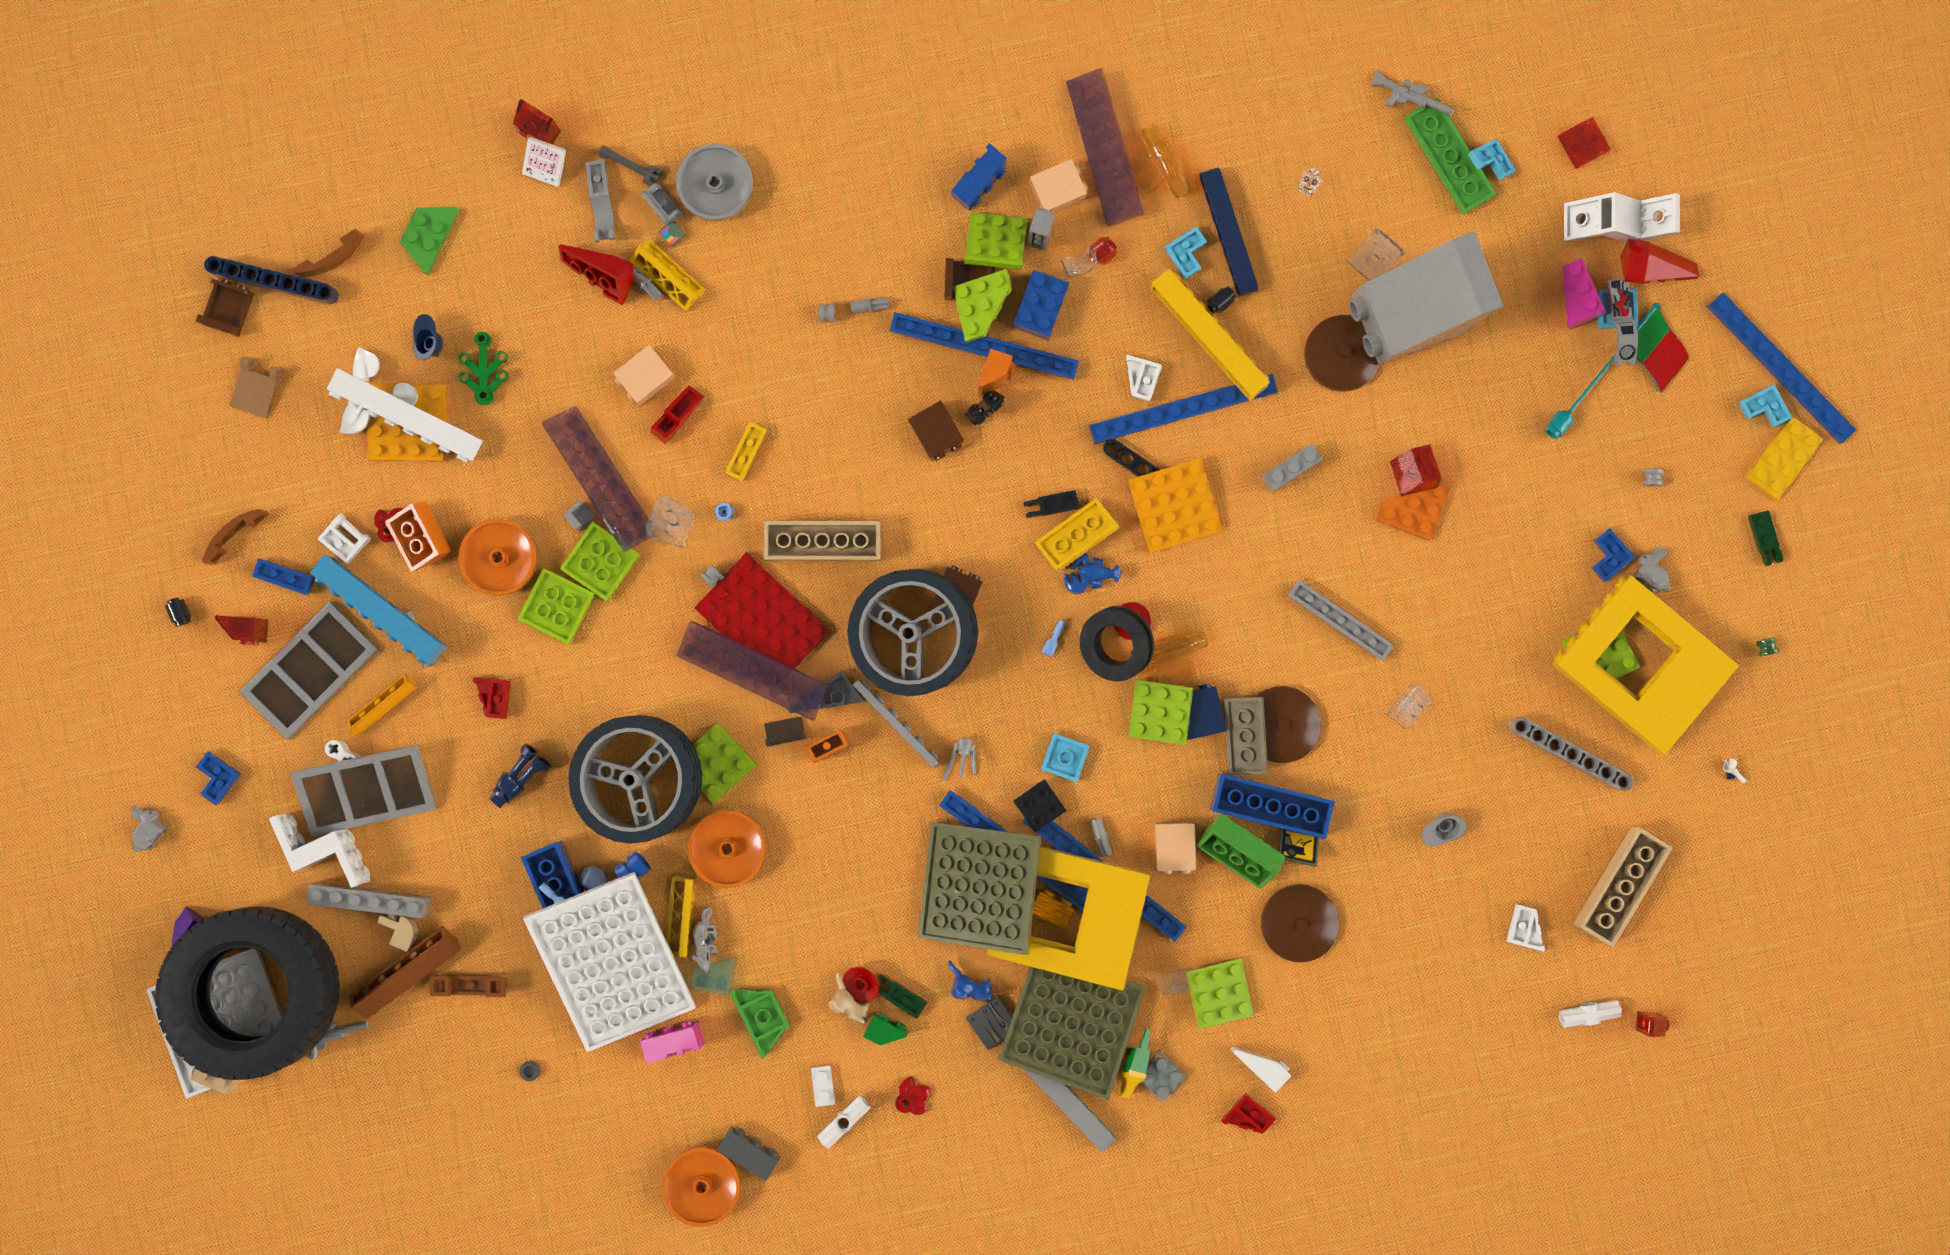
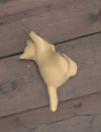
[829,972,869,1025]

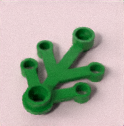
[457,331,509,406]

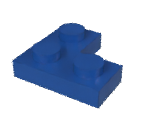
[1591,528,1635,582]
[196,751,241,805]

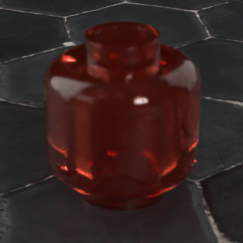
[1089,236,1118,265]

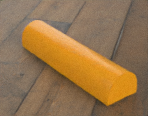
[346,673,418,737]

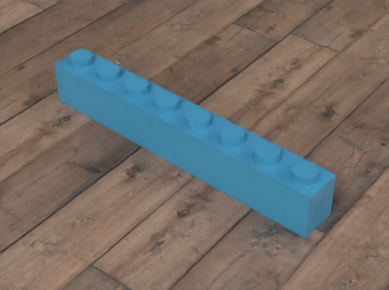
[310,554,447,665]

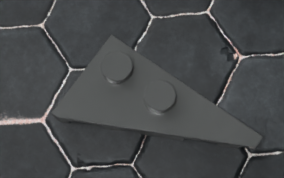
[787,670,864,713]

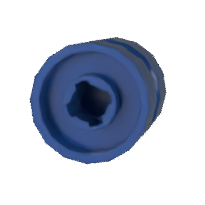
[614,851,651,880]

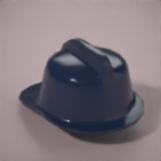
[413,314,443,360]

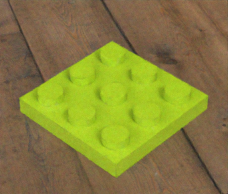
[964,212,1027,270]
[560,522,641,602]
[517,568,596,645]
[1561,631,1640,679]
[1129,679,1193,745]
[693,722,757,804]
[1186,958,1254,1029]

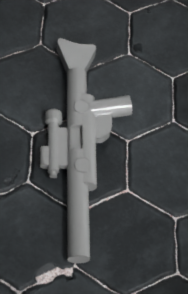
[1372,70,1454,116]
[310,1020,369,1059]

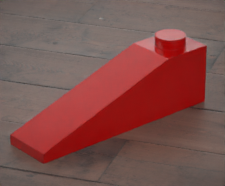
[1620,239,1699,284]
[558,244,635,305]

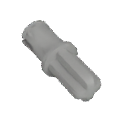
[633,268,663,301]
[851,297,889,313]
[1090,817,1112,857]

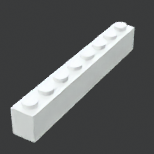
[327,368,483,463]

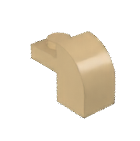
[377,914,419,952]

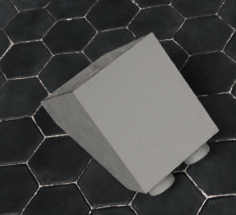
[1349,232,1504,365]

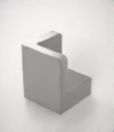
[563,500,596,531]

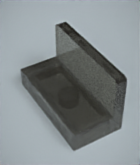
[764,717,806,747]

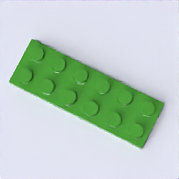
[1403,98,1496,215]

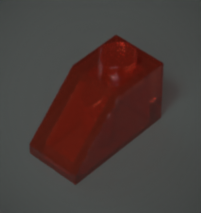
[1636,1011,1669,1037]

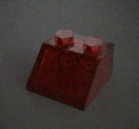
[513,99,561,144]
[1390,444,1442,496]
[215,615,268,646]

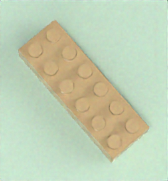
[764,521,881,561]
[1573,826,1673,948]

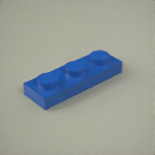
[252,558,315,595]

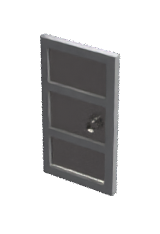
[240,601,379,740]
[291,745,437,836]

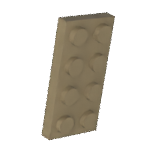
[1224,697,1268,775]

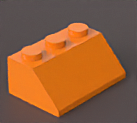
[978,349,1015,396]
[385,502,452,572]

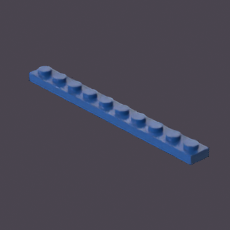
[1707,293,1856,444]
[890,312,1079,380]
[1089,374,1278,444]
[939,790,1088,911]
[1023,819,1186,942]

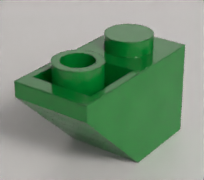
[863,1013,909,1046]

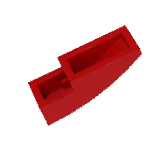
[651,385,704,445]

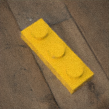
[725,422,767,482]

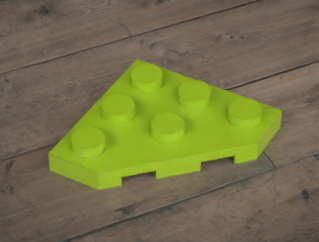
[953,269,1012,342]

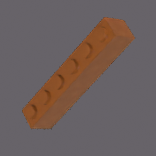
[349,926,461,1020]

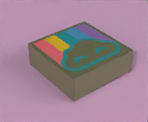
[659,220,686,248]

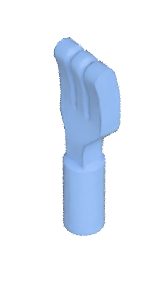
[1041,619,1066,657]
[539,882,565,904]

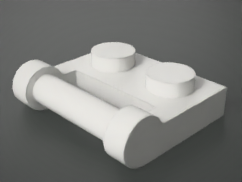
[318,513,371,564]

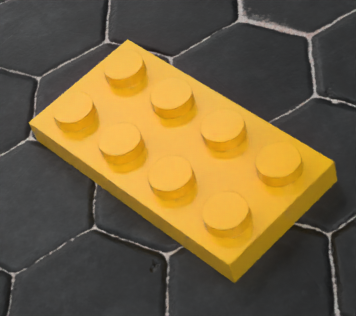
[1745,417,1824,501]
[1035,498,1119,573]

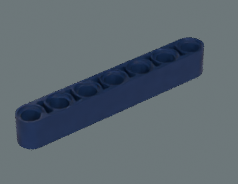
[1199,167,1258,297]
[204,256,338,304]

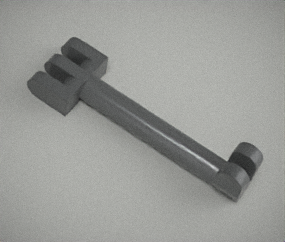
[599,145,663,186]

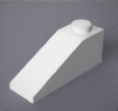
[1231,1046,1291,1093]

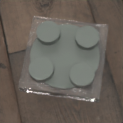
[1139,1049,1189,1105]

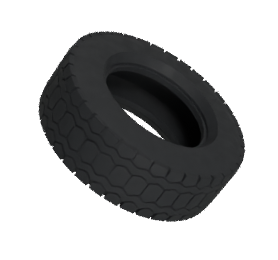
[155,906,340,1080]

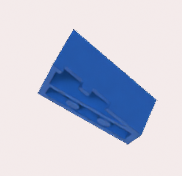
[951,143,1007,211]

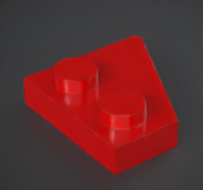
[473,677,511,719]
[1221,1092,1276,1134]

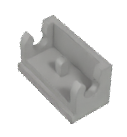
[641,183,684,226]

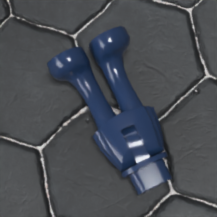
[489,743,551,808]

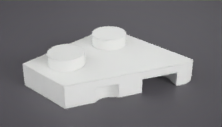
[1126,355,1162,402]
[1506,904,1545,952]

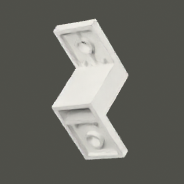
[1564,192,1680,243]
[269,813,370,888]

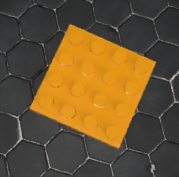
[367,384,447,462]
[1127,458,1223,553]

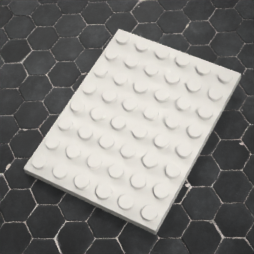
[523,872,696,1052]

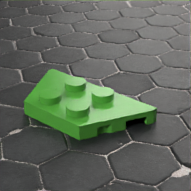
[400,207,460,275]
[729,989,789,1059]

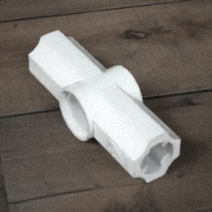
[1559,1000,1622,1028]
[817,1095,871,1149]

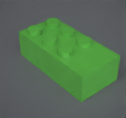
[1196,813,1286,889]

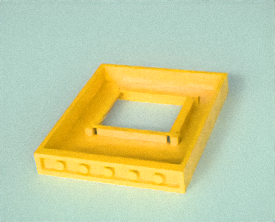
[1552,576,1739,755]
[987,846,1151,991]

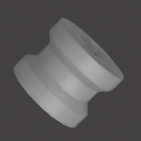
[819,303,835,322]
[1643,469,1664,487]
[700,564,724,588]

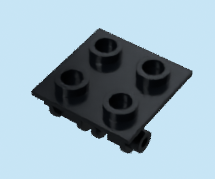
[965,391,1005,426]
[1013,779,1066,832]

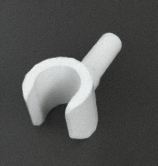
[1723,759,1747,783]

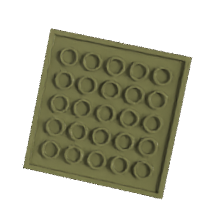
[918,822,1041,955]
[998,966,1145,1100]

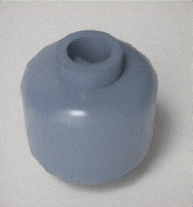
[578,865,608,891]

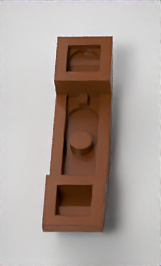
[291,228,364,277]
[202,509,269,565]
[430,975,506,997]

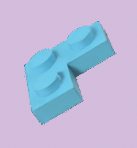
[1468,139,1516,181]
[1164,226,1207,280]
[1738,384,1792,428]

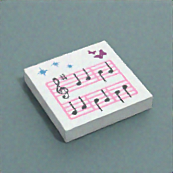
[522,137,566,187]

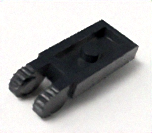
[1023,490,1079,518]

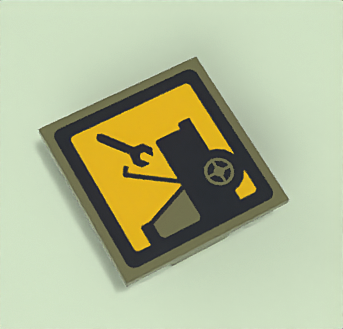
[1279,828,1319,867]

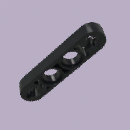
[1103,439,1160,477]

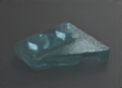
[691,957,736,995]

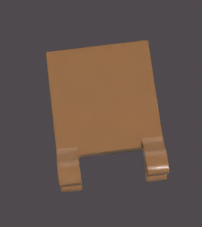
[230,356,284,418]

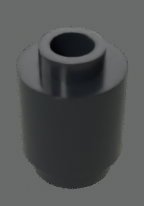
[1207,286,1236,314]
[165,597,191,627]

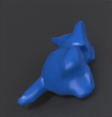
[948,961,993,1002]

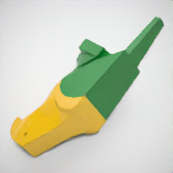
[1119,1028,1151,1099]

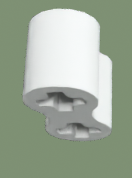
[325,740,361,770]

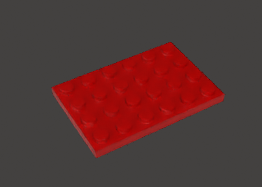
[694,552,830,686]

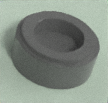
[520,1061,540,1081]

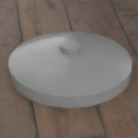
[676,144,753,221]

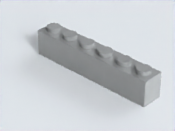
[306,882,431,918]

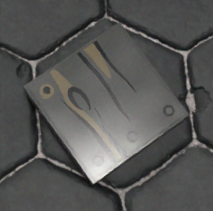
[966,995,1012,1050]

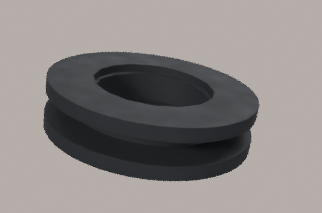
[1080,606,1154,681]

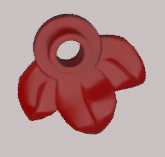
[374,508,402,543]
[895,1076,930,1115]

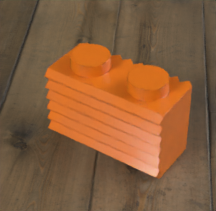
[806,729,850,763]

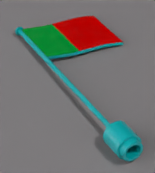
[1545,303,1689,439]

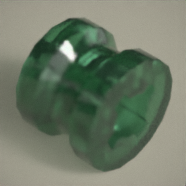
[1756,637,1779,657]

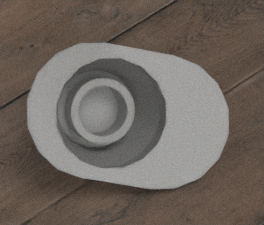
[1421,812,1466,847]

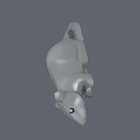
[692,907,717,972]

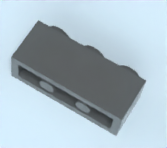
[717,1126,780,1181]

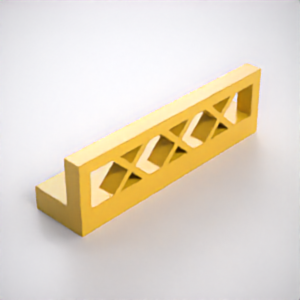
[630,239,706,311]
[666,876,696,957]

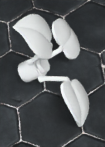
[339,347,418,434]

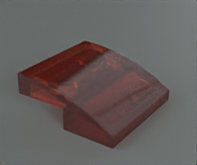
[1557,117,1611,169]

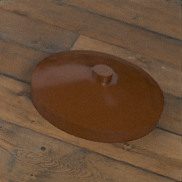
[1304,315,1379,392]
[1255,686,1321,763]
[1261,884,1339,962]

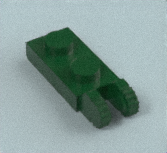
[1748,510,1783,566]
[878,974,927,1019]

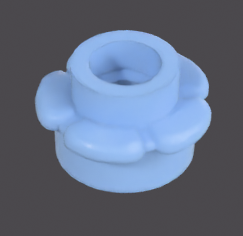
[715,502,734,521]

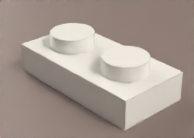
[811,1064,835,1107]

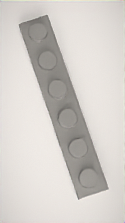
[1287,580,1394,661]
[853,680,939,768]

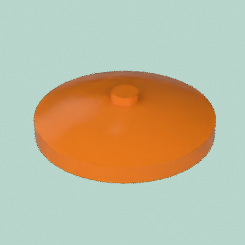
[459,519,537,596]
[688,810,766,888]
[662,1146,741,1227]

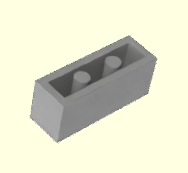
[1028,208,1055,251]
[1261,444,1323,493]

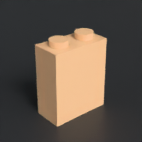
[1029,159,1088,213]
[613,345,676,406]
[1154,822,1196,874]

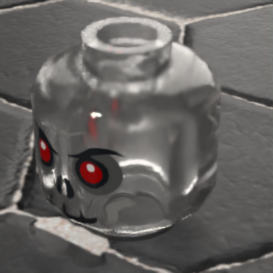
[1296,167,1324,198]

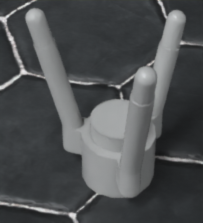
[943,738,976,781]

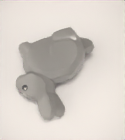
[1634,547,1671,594]
[131,806,168,852]

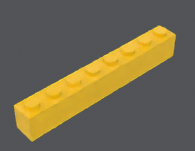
[1150,269,1270,401]

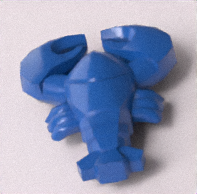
[1064,553,1122,594]

